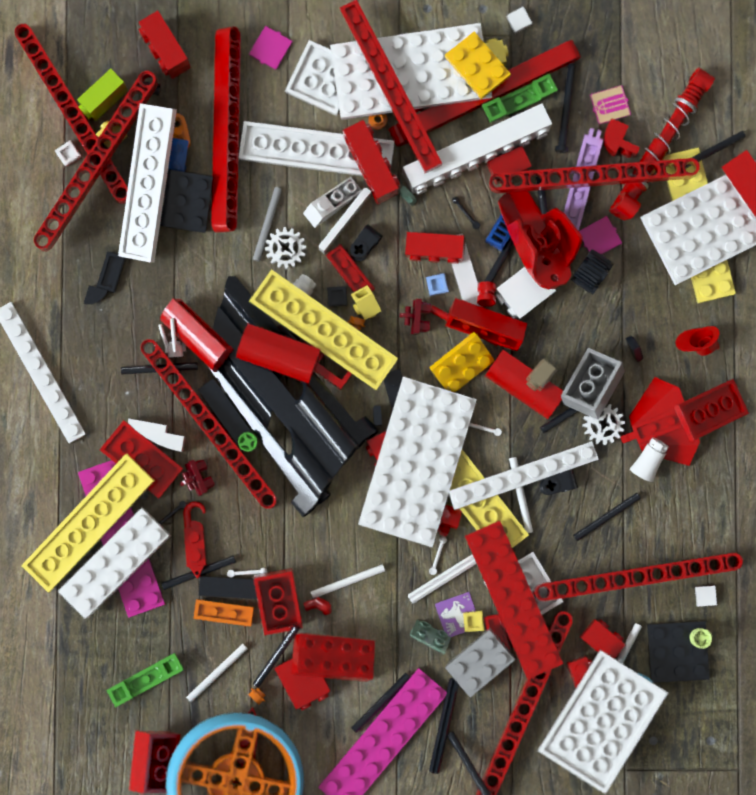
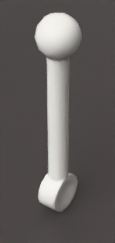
[469,423,502,436]
[429,536,447,575]
[227,568,267,578]

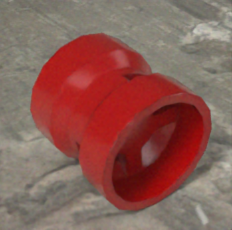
[477,281,496,307]

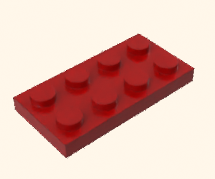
[674,379,749,442]
[100,420,183,499]

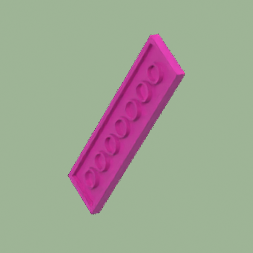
[78,460,165,618]
[318,668,447,795]

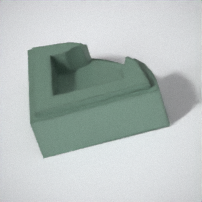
[399,186,417,206]

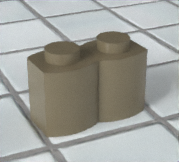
[526,359,557,391]

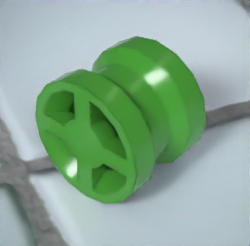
[238,432,257,452]

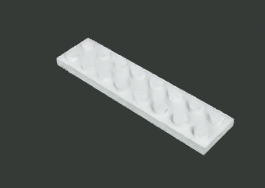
[118,104,177,262]
[239,121,394,176]

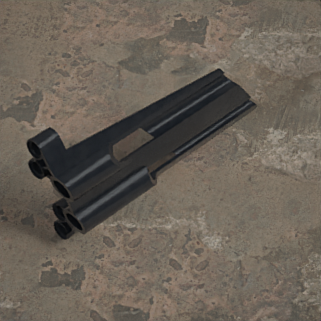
[209,276,378,517]

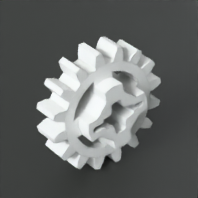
[265,227,306,269]
[582,404,625,445]

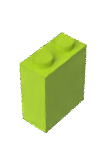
[77,68,128,122]

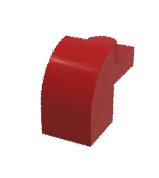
[603,118,640,158]

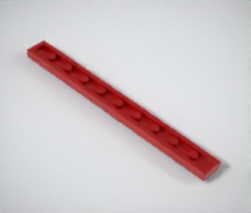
[340,0,442,173]

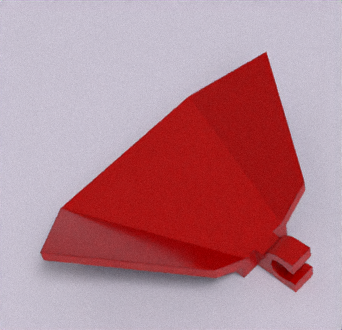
[620,377,700,466]

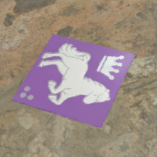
[435,592,476,637]

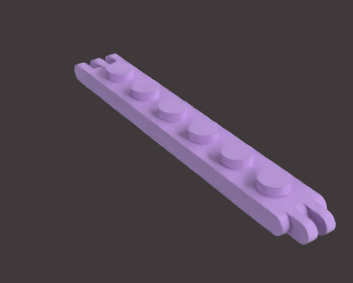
[563,128,603,231]

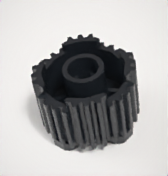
[571,249,614,295]

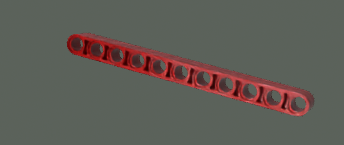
[15,24,128,204]
[211,26,241,233]
[388,40,581,147]
[34,71,158,252]
[489,158,700,193]
[141,339,277,509]
[533,553,743,601]
[476,611,573,795]

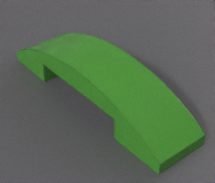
[482,74,558,123]
[106,653,184,707]

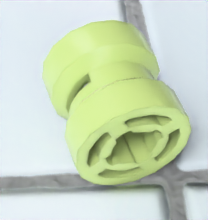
[689,628,712,648]

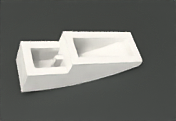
[128,419,186,452]

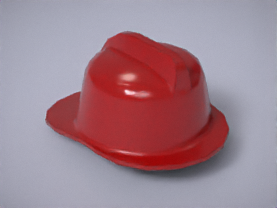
[675,326,720,356]

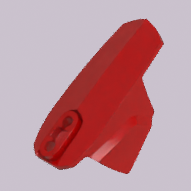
[498,191,583,290]

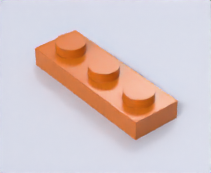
[193,599,254,627]

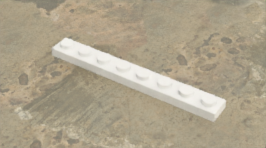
[0,302,87,444]
[449,442,598,510]

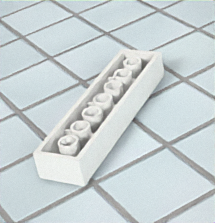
[402,104,552,195]

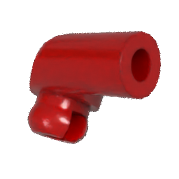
[303,597,332,615]

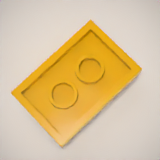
[445,31,511,100]
[429,332,495,393]

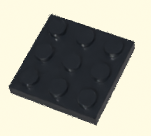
[160,168,214,233]
[647,621,710,683]

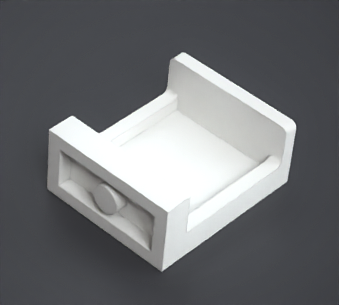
[495,267,556,320]

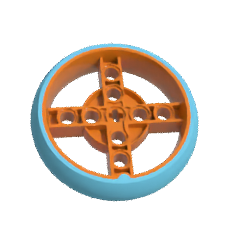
[167,713,304,795]

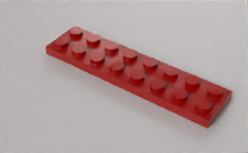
[465,521,563,679]

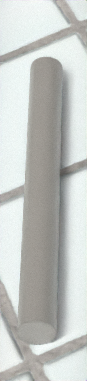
[253,187,282,262]

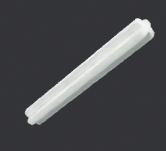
[408,554,477,603]

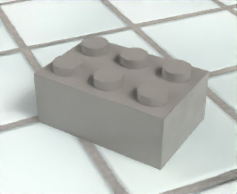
[561,348,625,420]
[445,628,515,697]

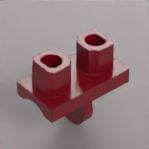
[399,298,431,335]
[180,460,215,496]

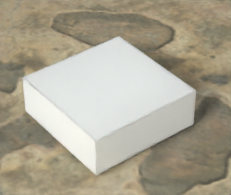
[506,7,532,33]
[55,140,82,167]
[695,586,717,606]

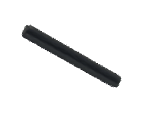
[429,678,459,774]

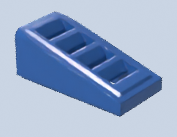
[485,214,510,251]

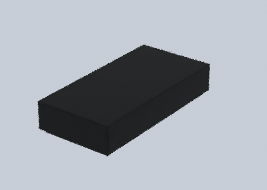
[96,251,126,293]

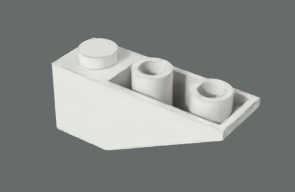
[303,177,362,228]

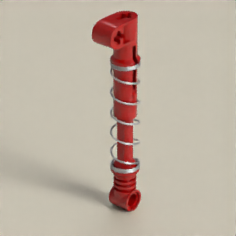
[609,67,715,220]

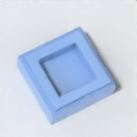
[426,273,449,296]

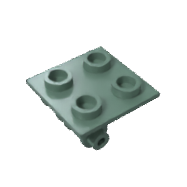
[410,619,451,654]

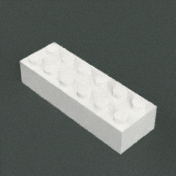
[58,508,171,619]

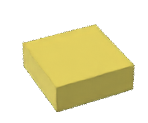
[463,611,484,632]

